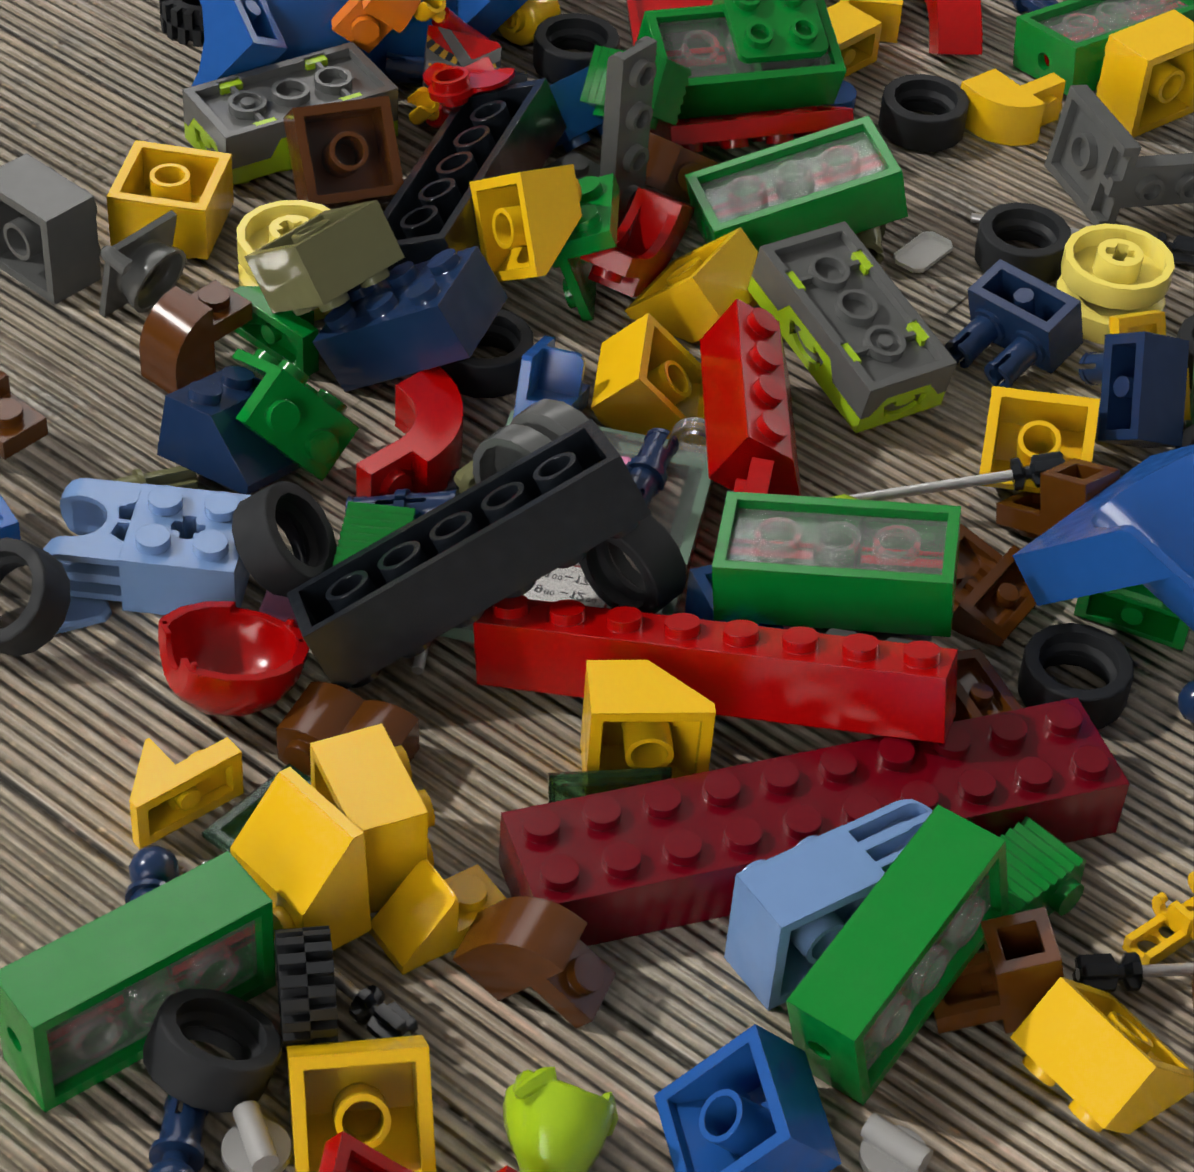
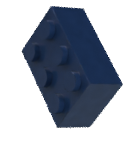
[313,246,508,392]

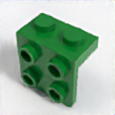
[712,0,829,64]
[552,173,620,322]
[232,348,359,481]

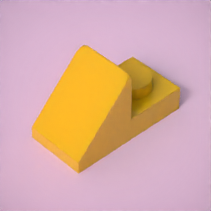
[129,737,244,850]
[369,858,507,975]

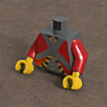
[407,0,527,130]

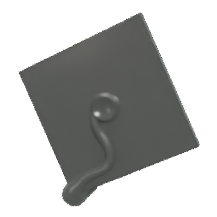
[99,210,186,318]

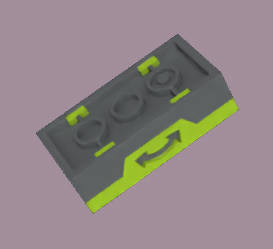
[182,41,398,185]
[747,221,957,434]

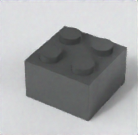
[0,153,101,305]

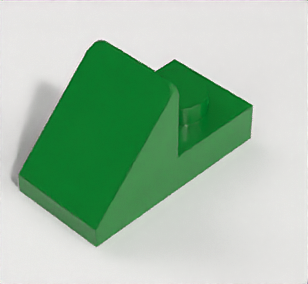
[233,286,319,376]

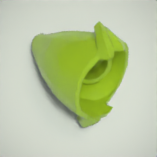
[503,1066,618,1172]

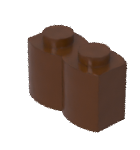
[276,681,420,775]

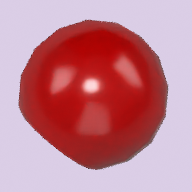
[158,601,310,717]

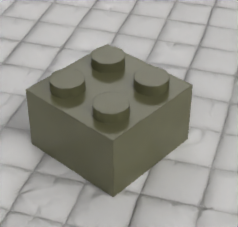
[245,200,405,316]

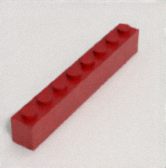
[473,595,958,743]

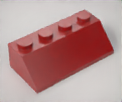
[700,299,801,496]

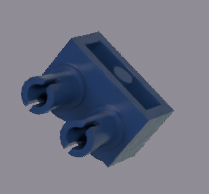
[944,259,1083,388]
[1079,331,1189,448]

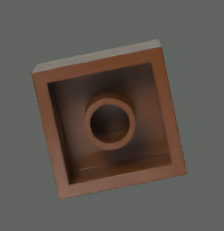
[283,95,404,209]

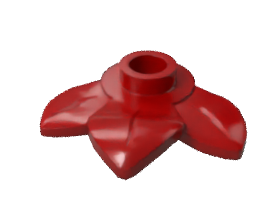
[423,57,515,107]

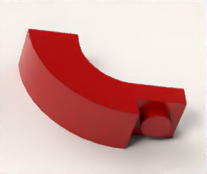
[924,0,983,55]
[580,187,695,297]
[356,366,463,497]

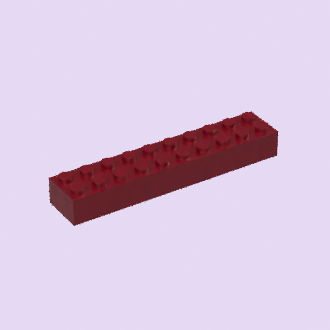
[499,697,1130,946]

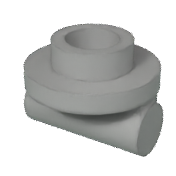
[221,1100,292,1172]
[859,1113,933,1172]

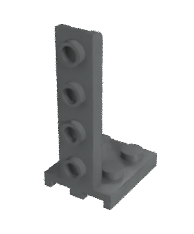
[542,36,657,228]
[1044,85,1194,225]

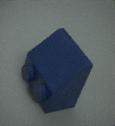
[157,366,301,495]

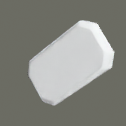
[893,231,953,273]

